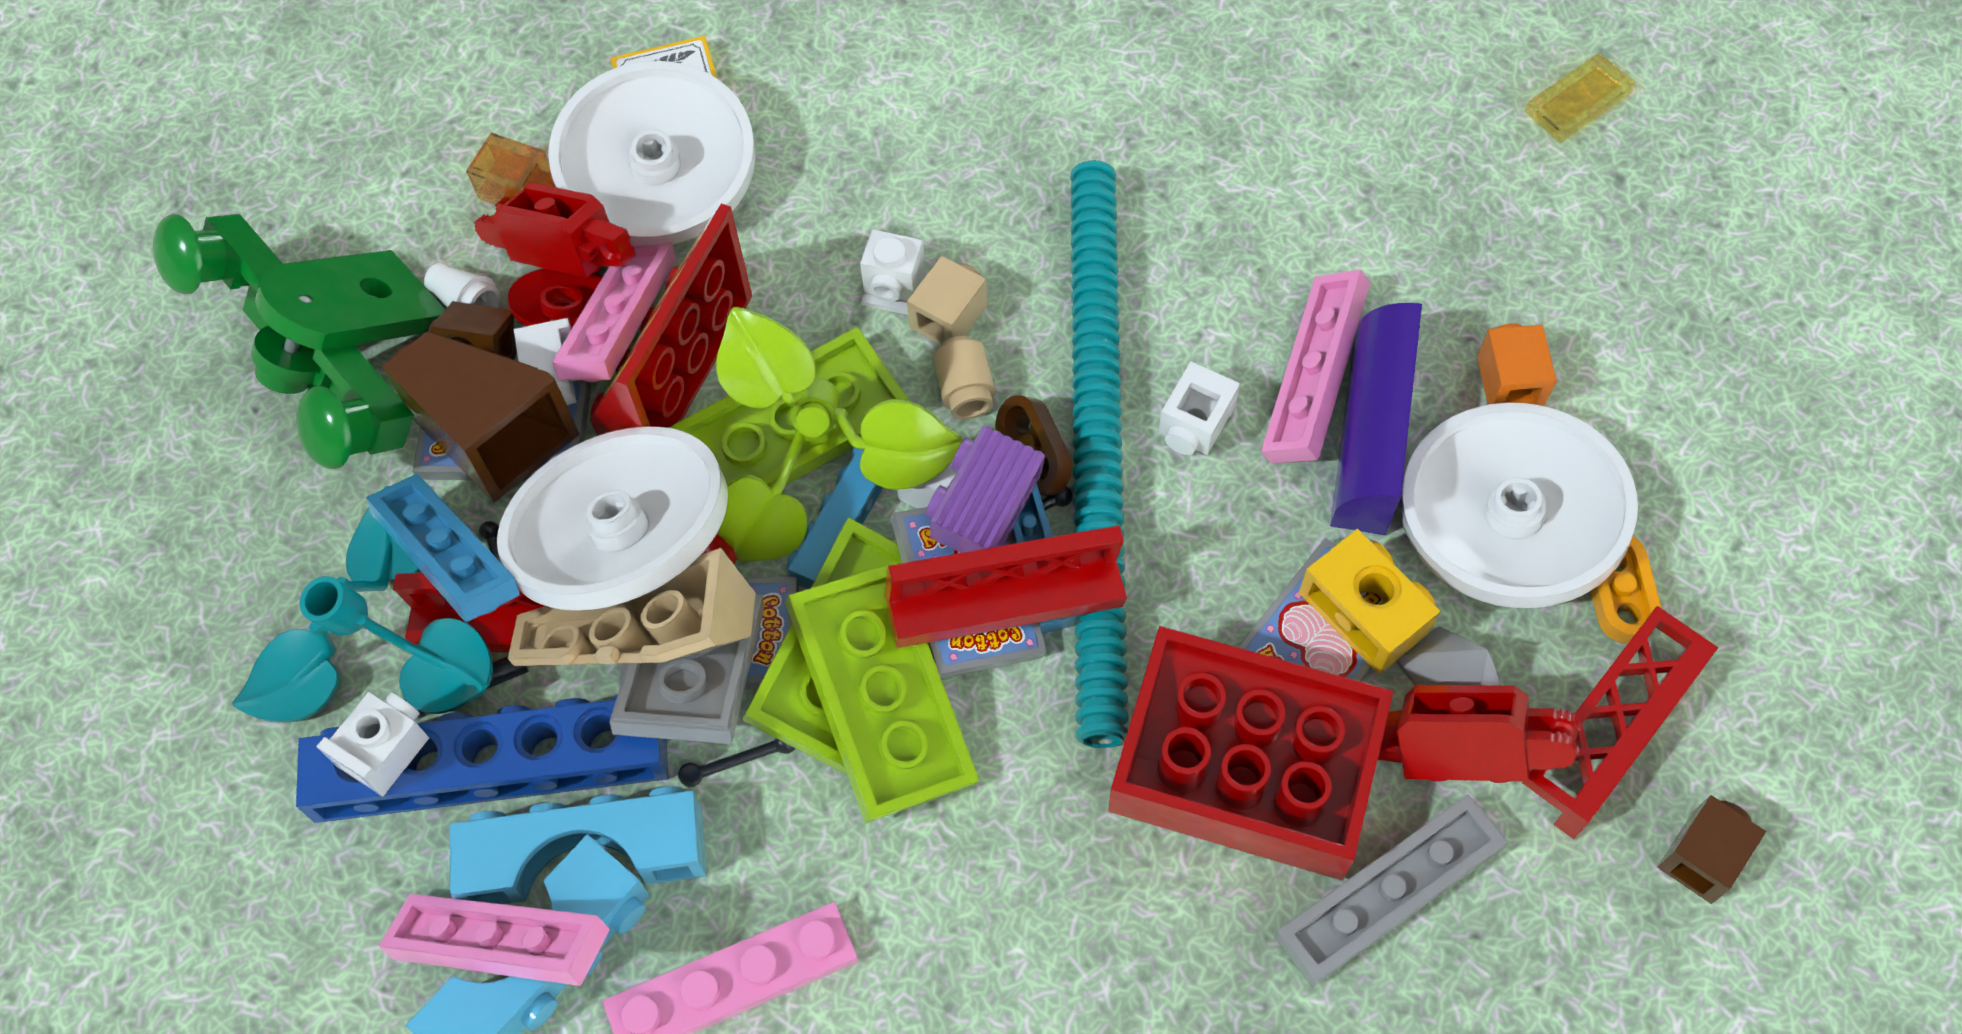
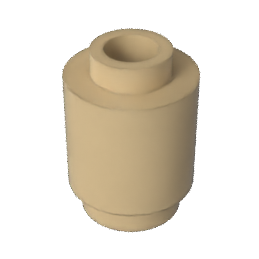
[932,336,996,420]

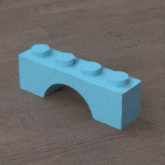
[450,786,707,904]
[405,834,650,1034]

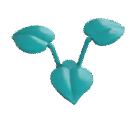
[232,486,493,723]

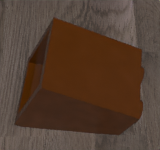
[382,332,580,503]

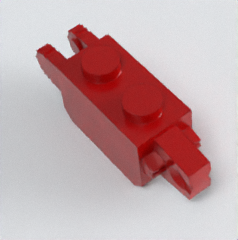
[474,182,636,278]
[1378,685,1581,783]

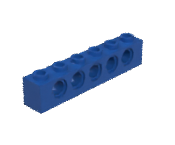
[296,694,669,823]

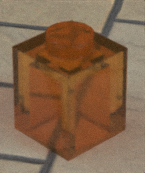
[466,132,555,205]

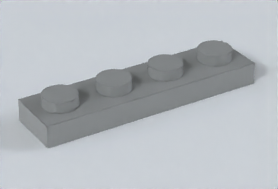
[1274,794,1509,987]

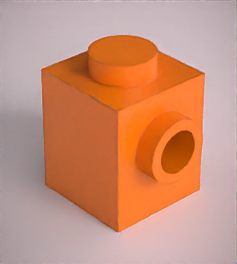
[1477,323,1557,406]

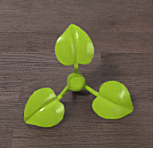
[716,307,962,561]

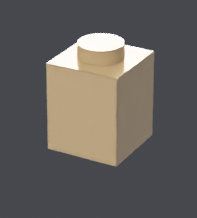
[907,255,987,344]

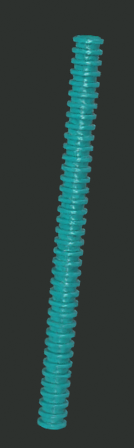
[1070,160,1129,748]

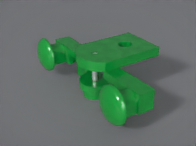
[153,214,445,469]

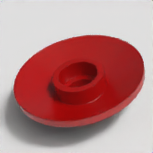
[507,268,603,329]

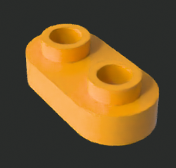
[1590,536,1661,644]

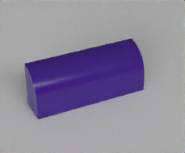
[1330,303,1422,536]

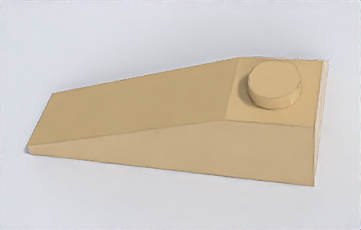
[508,548,755,666]

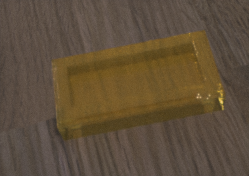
[1525,53,1635,143]

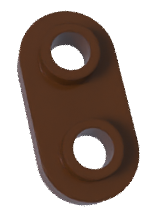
[995,395,1072,497]

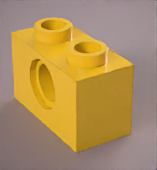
[1298,528,1441,675]

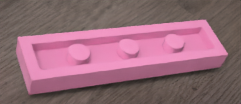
[552,242,677,382]
[1261,270,1371,463]
[379,894,610,986]
[602,902,859,1034]

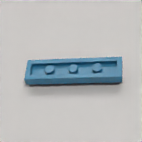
[366,474,520,622]

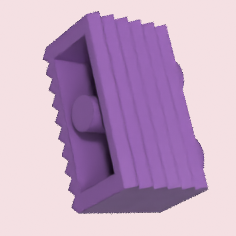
[925,426,1045,553]

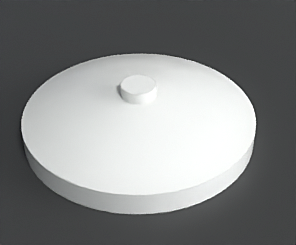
[548,61,755,246]
[1401,403,1638,608]
[497,427,728,610]

